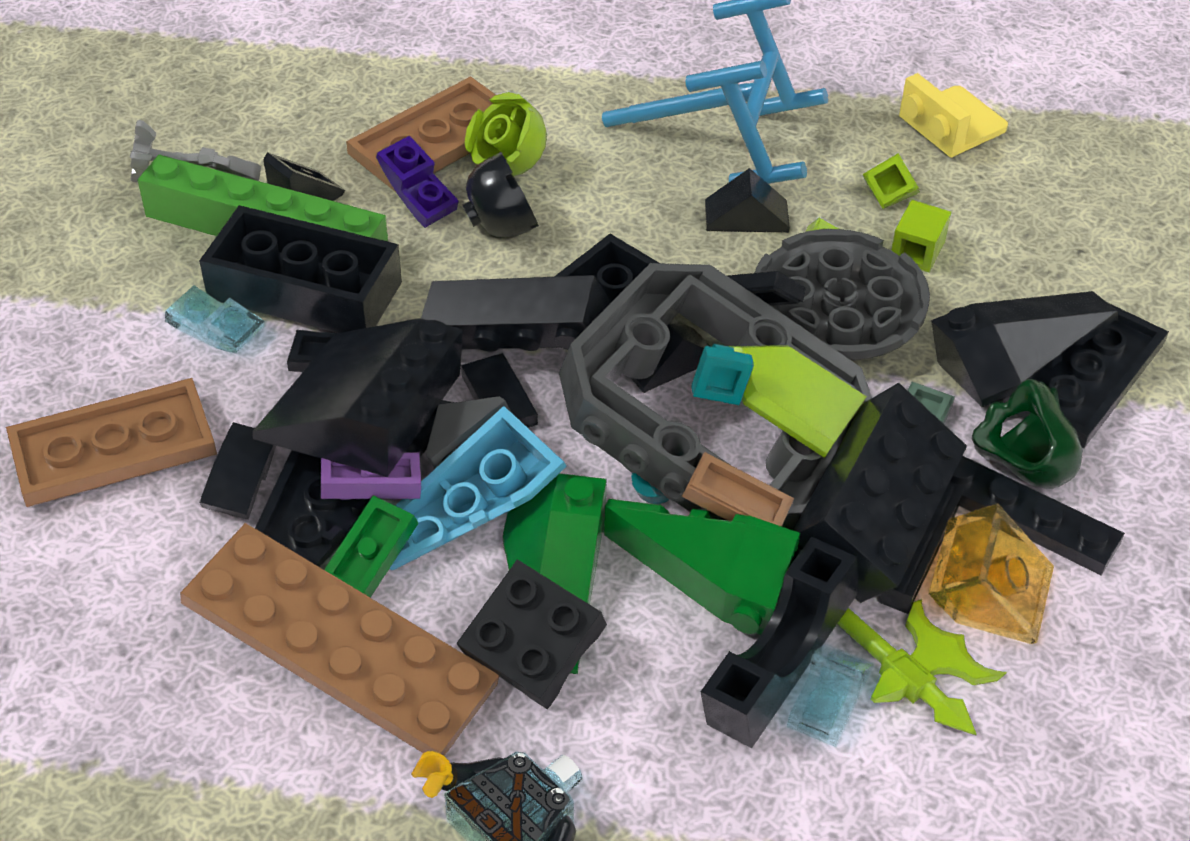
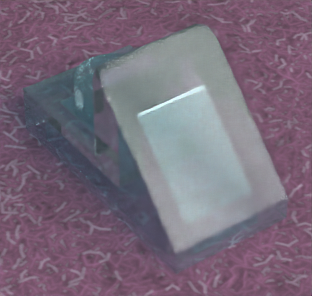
[787,644,874,747]

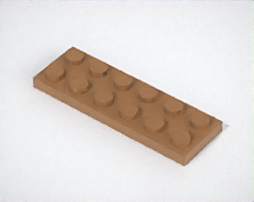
[180,523,499,756]

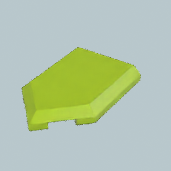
[729,345,867,458]

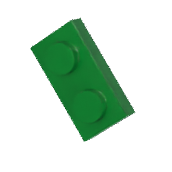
[324,495,419,598]

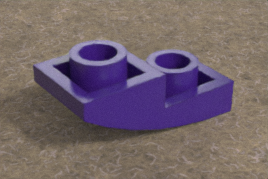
[376,135,459,228]

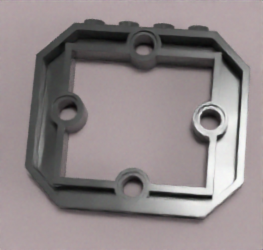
[559,263,872,530]

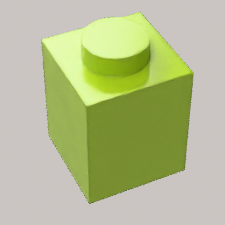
[891,199,952,273]

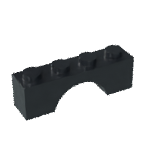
[700,536,859,748]

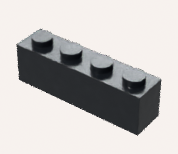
[421,275,610,352]

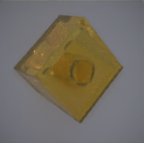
[928,504,1054,644]

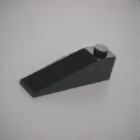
[931,291,1118,407]

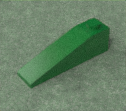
[502,473,607,674]
[604,499,800,635]

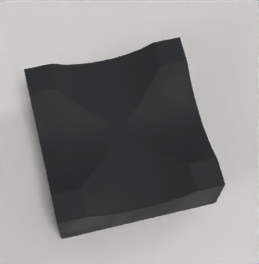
[456,559,607,709]

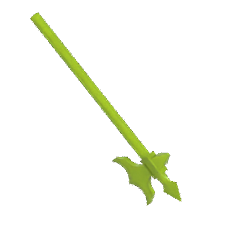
[837,599,1007,735]

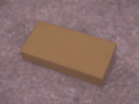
[682,452,794,526]

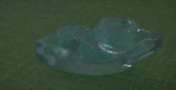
[165,285,265,353]

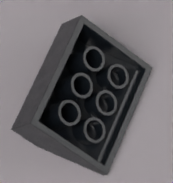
[253,318,463,477]

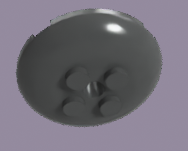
[754,229,930,361]

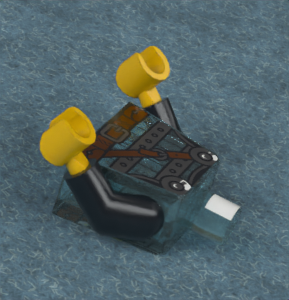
[411,751,583,841]

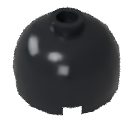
[462,152,539,238]

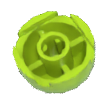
[464,92,547,176]

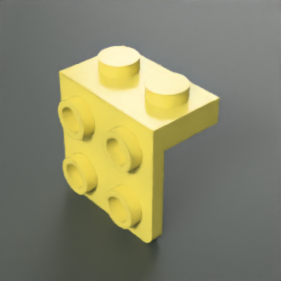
[899,73,1008,158]

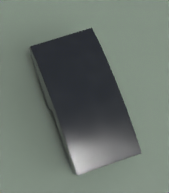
[199,422,276,520]

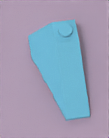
[390,406,567,571]

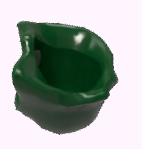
[971,379,1083,489]

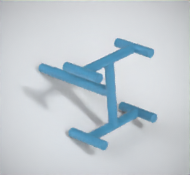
[602,0,828,184]

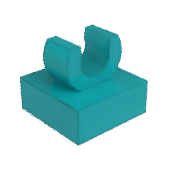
[691,344,754,405]

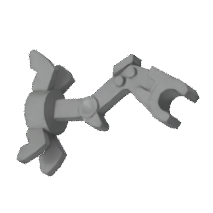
[130,120,261,182]

